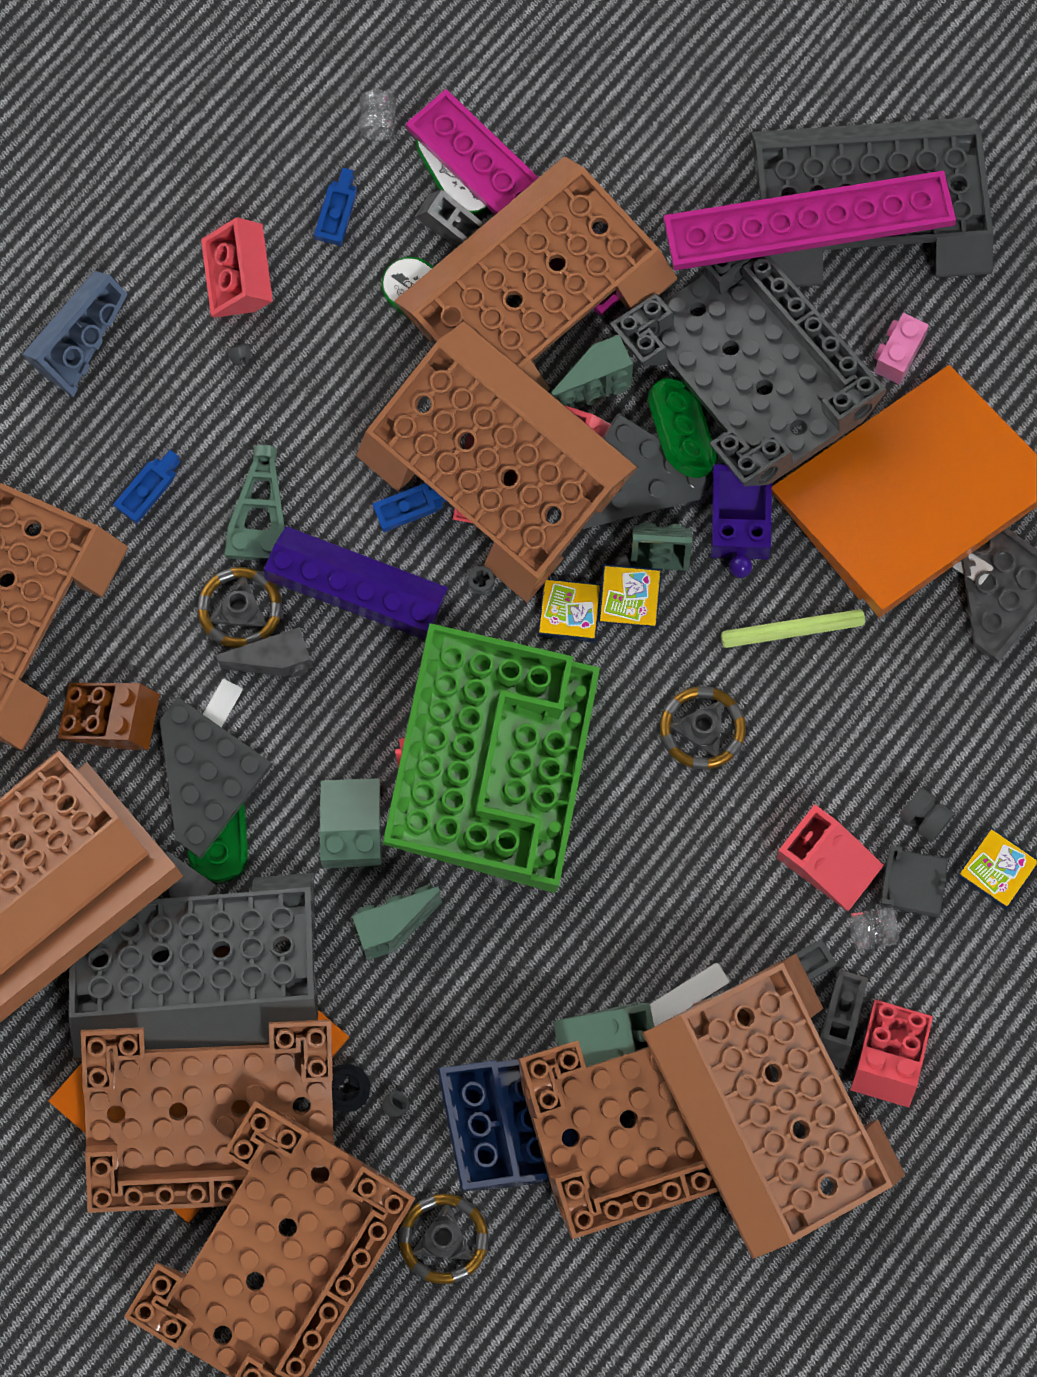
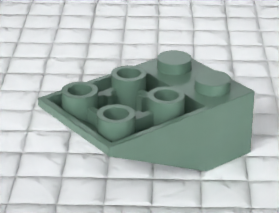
[551,335,633,409]
[352,885,442,961]
[553,1003,654,1066]

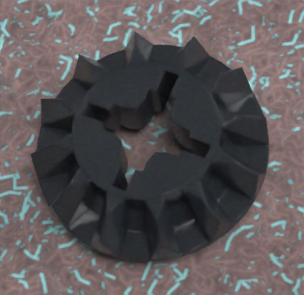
[332,1064,371,1113]

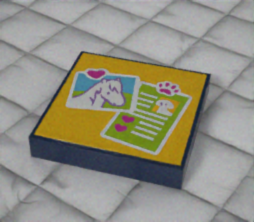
[599,564,662,627]
[538,579,602,643]
[956,828,1037,910]

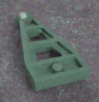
[225,445,285,561]

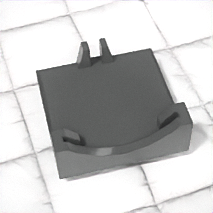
[880,845,948,918]

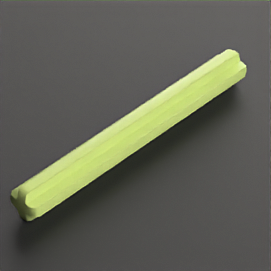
[721,609,865,648]

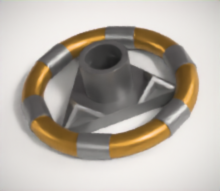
[197,567,282,648]
[660,686,746,770]
[399,1194,489,1284]

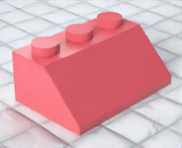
[201,217,273,318]

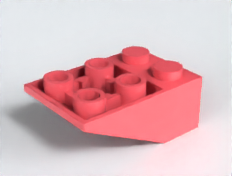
[776,804,884,912]
[850,999,933,1108]

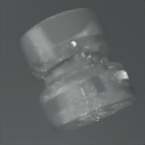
[359,90,396,142]
[849,906,899,951]

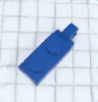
[314,168,357,246]
[113,450,181,524]
[372,483,447,533]

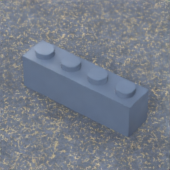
[22,271,127,397]

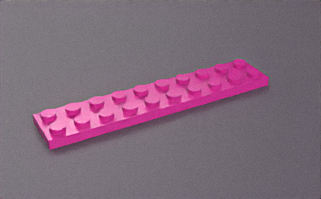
[406,89,620,317]
[663,170,956,271]

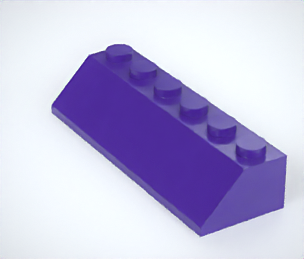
[264,526,448,640]

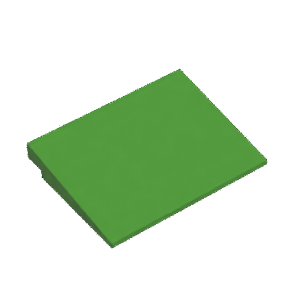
[382,623,600,893]

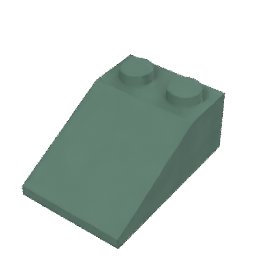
[631,522,692,571]
[320,778,382,868]

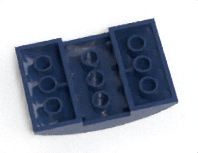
[437,1059,625,1191]

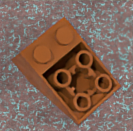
[58,683,160,750]

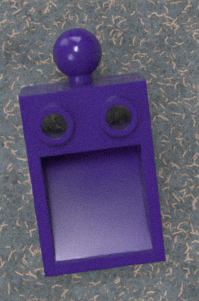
[711,464,772,578]

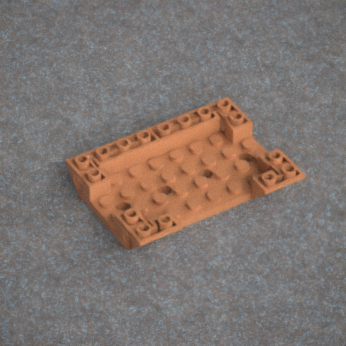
[394,156,677,391]
[356,321,638,603]
[0,483,129,751]
[0,751,149,975]
[642,954,905,1259]
[519,996,796,1239]
[81,1020,334,1213]
[124,1100,416,1377]

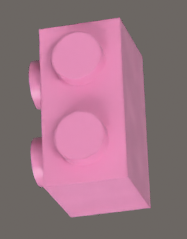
[874,313,929,385]

